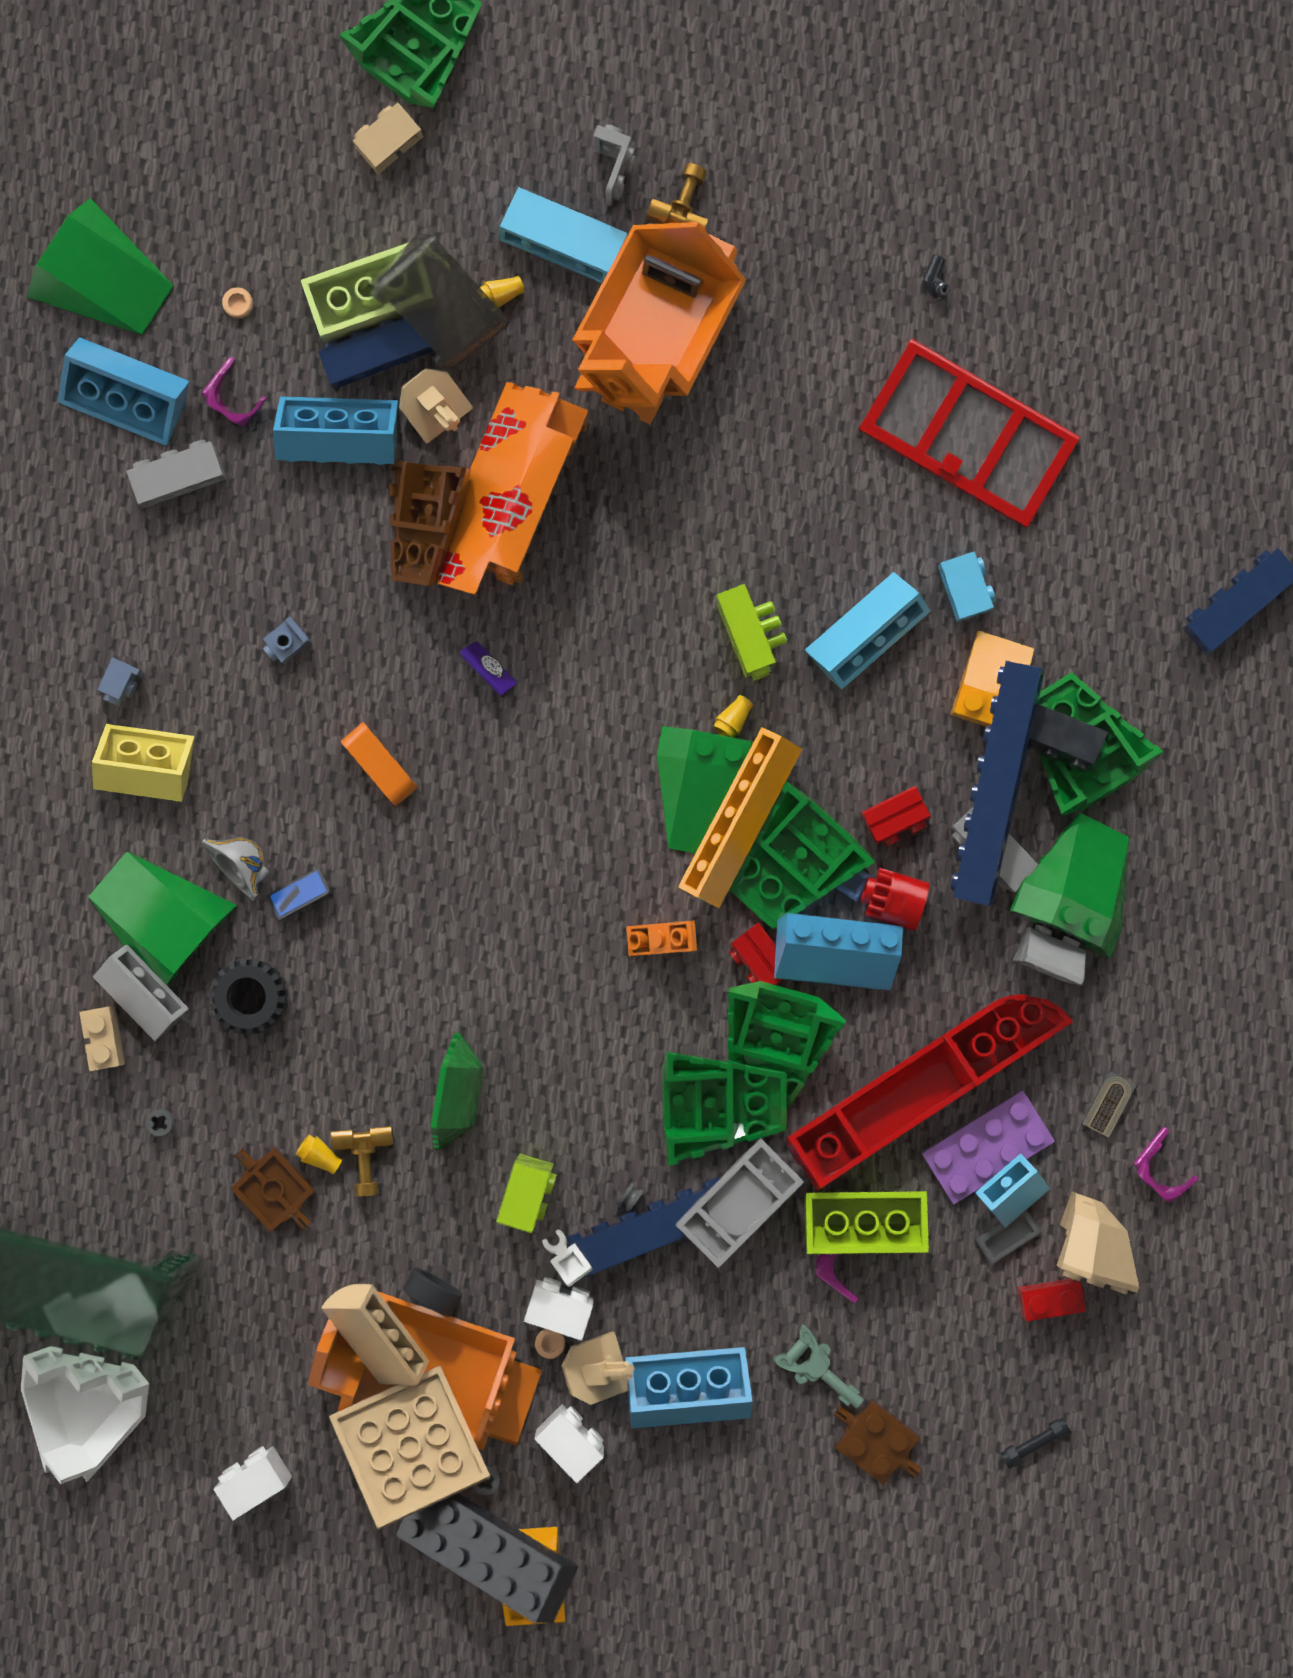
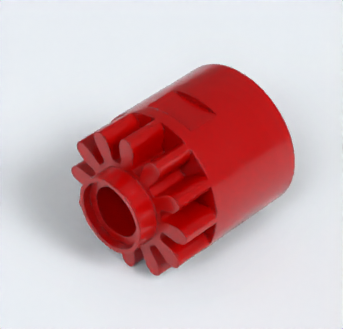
[861,868,930,932]

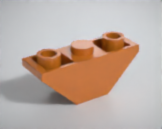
[626,920,697,956]

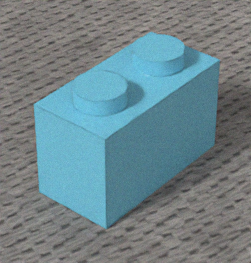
[938,551,996,622]
[975,1153,1051,1228]

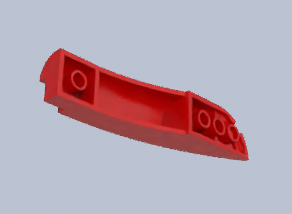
[786,994,1073,1190]

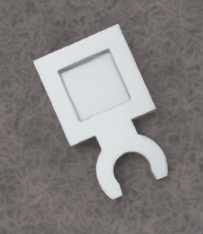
[543,1230,593,1287]

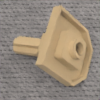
[399,369,473,444]
[562,1331,635,1405]

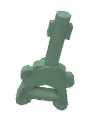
[773,1324,864,1408]

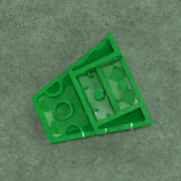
[339,0,482,108]
[26,198,174,335]
[1038,672,1163,816]
[729,781,876,929]
[89,851,237,987]
[728,981,846,1110]
[430,1032,484,1150]
[662,1051,787,1166]

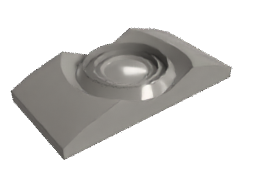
[675,1139,804,1268]

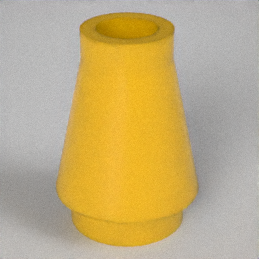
[478,276,525,310]
[713,695,753,738]
[296,1134,343,1174]

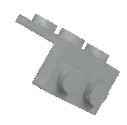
[593,124,635,207]

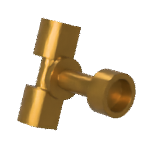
[646,163,708,229]
[331,1126,393,1197]

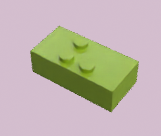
[496,1153,556,1233]

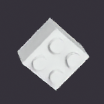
[524,1277,594,1340]
[535,1404,604,1483]
[214,1446,292,1520]

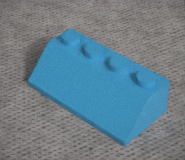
[58,337,189,446]
[273,397,398,465]
[774,913,903,991]
[626,1347,753,1429]

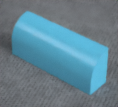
[499,187,627,283]
[805,572,931,690]

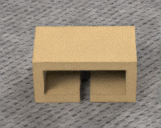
[353,103,423,175]
[79,1006,125,1071]

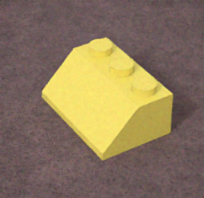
[92,724,194,802]

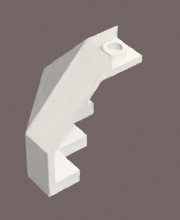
[21,1346,149,1484]

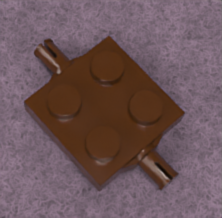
[230,1146,316,1232]
[833,1399,922,1485]

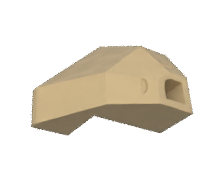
[1057,1191,1139,1295]

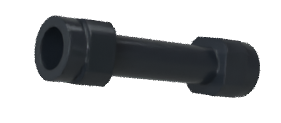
[1000,1417,1071,1469]

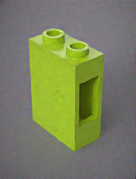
[715,584,787,681]

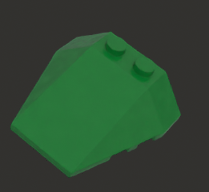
[657,726,754,854]
[1010,813,1129,958]

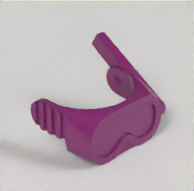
[201,357,267,427]
[1134,1127,1199,1203]
[815,1254,859,1304]

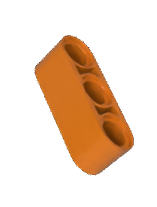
[341,722,418,807]

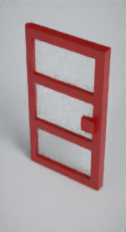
[858,339,1080,528]

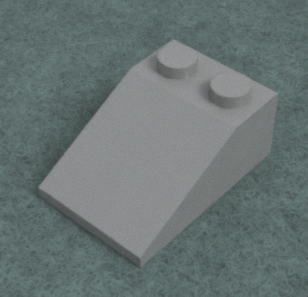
[1013,924,1086,985]

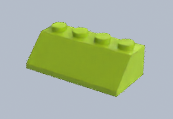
[804,1191,929,1254]

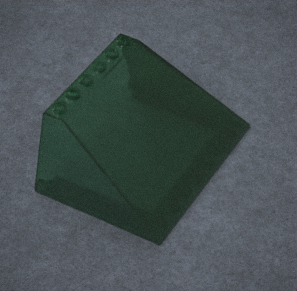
[0,1228,203,1360]

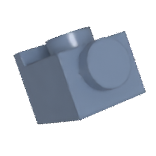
[263,616,312,664]
[97,657,144,706]

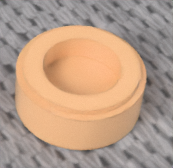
[222,288,253,319]
[535,1329,565,1359]

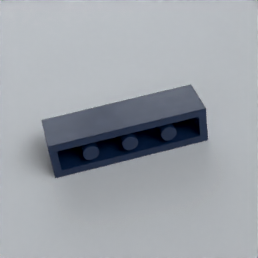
[318,308,443,390]
[1183,548,1293,655]

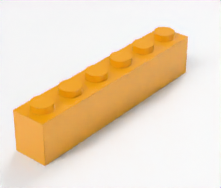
[678,727,802,908]

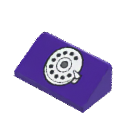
[460,641,517,697]

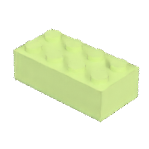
[301,241,436,344]

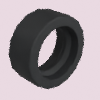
[402,1267,463,1317]

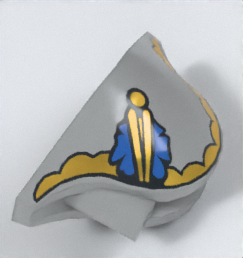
[201,837,269,901]

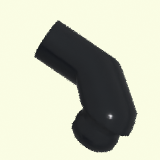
[923,255,950,299]

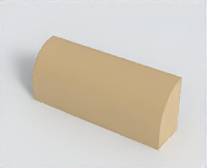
[321,1284,430,1385]

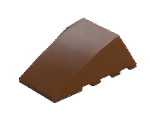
[389,460,471,586]

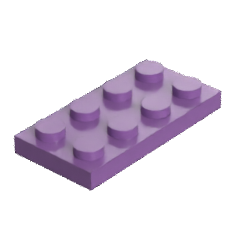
[921,1090,1055,1205]

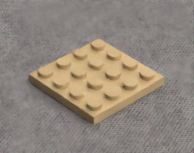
[329,1366,490,1530]

